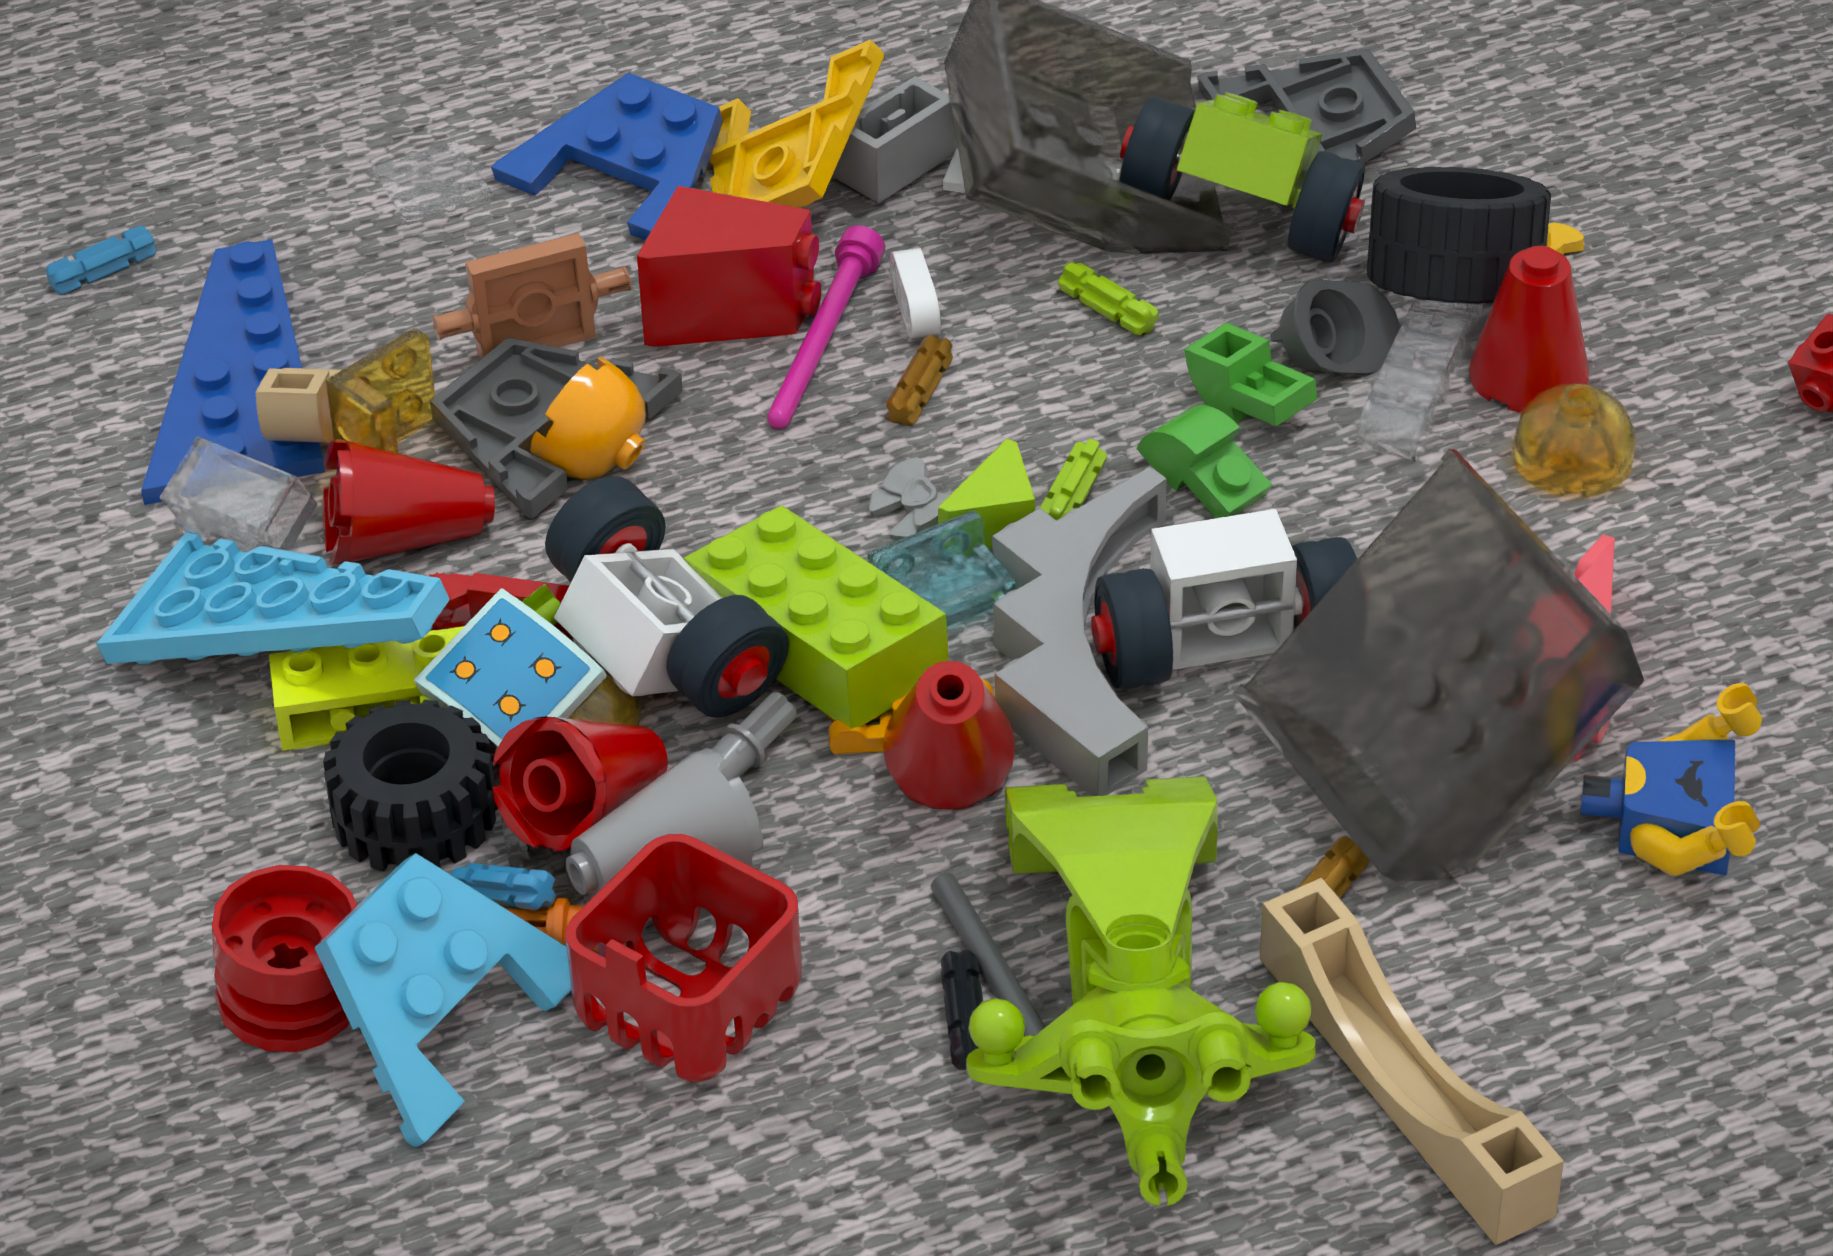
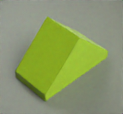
[938,438,1035,554]

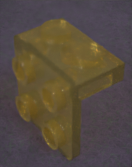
[326,328,435,453]

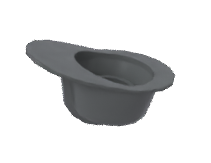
[1270,279,1401,374]

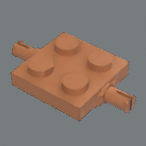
[432,233,631,360]

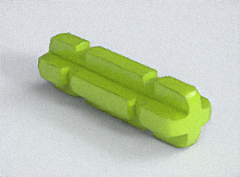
[1058,262,1159,335]
[1040,438,1107,521]

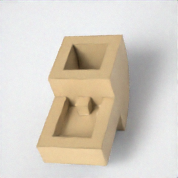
[256,368,344,443]

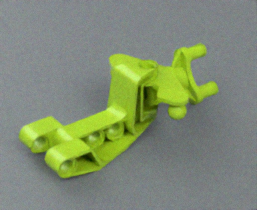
[966,776,1316,1206]

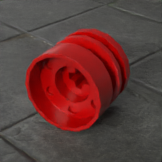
[212,865,357,1052]

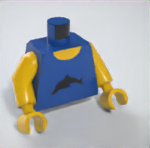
[1580,683,1762,876]

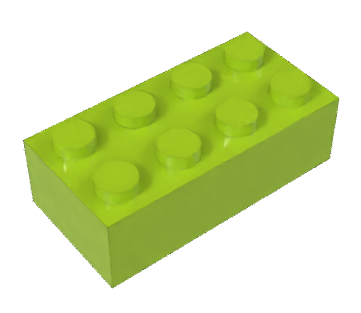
[683,505,949,729]

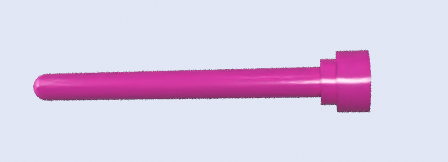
[767,225,886,429]

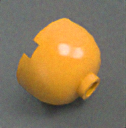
[530,356,646,480]

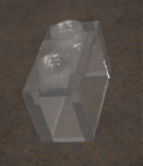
[160,436,318,552]

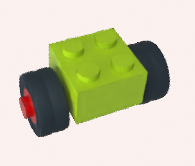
[1119,92,1365,262]

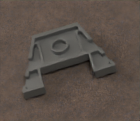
[1197,49,1416,213]
[430,337,683,519]

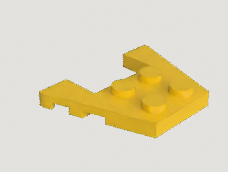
[709,39,884,208]

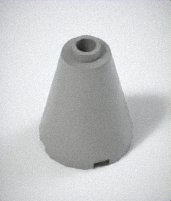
[566,748,763,898]

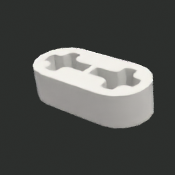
[890,248,941,339]

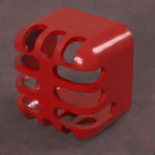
[565,834,802,1082]

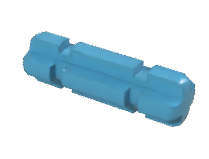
[45,226,156,295]
[451,863,557,910]

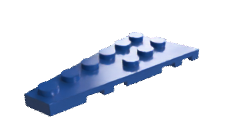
[141,239,325,505]

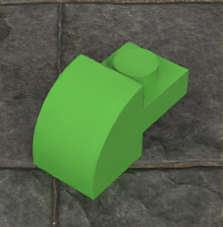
[1184,322,1318,426]
[1136,405,1273,518]

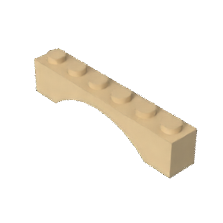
[1259,878,1564,1245]

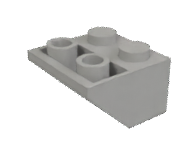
[832,76,957,204]

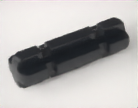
[941,949,983,1070]

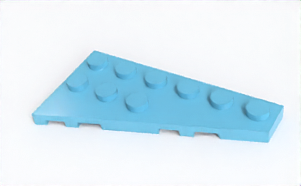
[96,532,450,664]

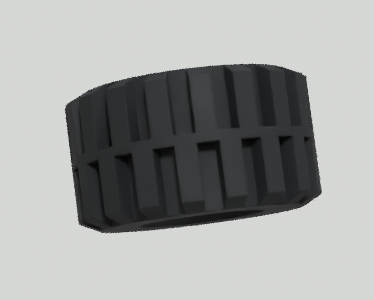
[323,699,498,872]

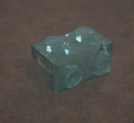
[867,510,1016,627]

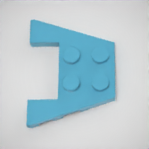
[315,853,571,1147]

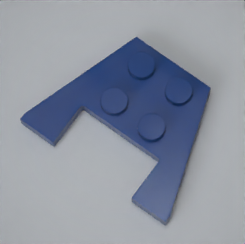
[491,73,723,241]

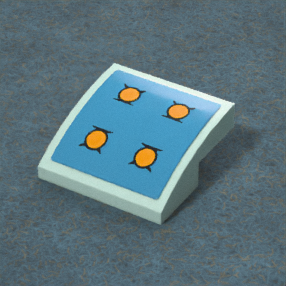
[414,588,607,753]

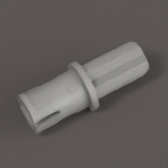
[711,692,797,781]

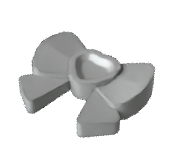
[869,457,951,544]

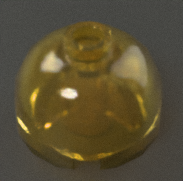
[1512,383,1636,497]

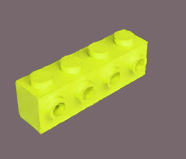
[269,626,465,751]

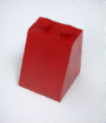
[637,186,821,347]

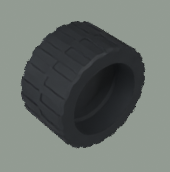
[1367,167,1551,304]

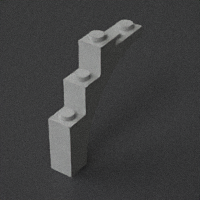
[992,466,1167,796]

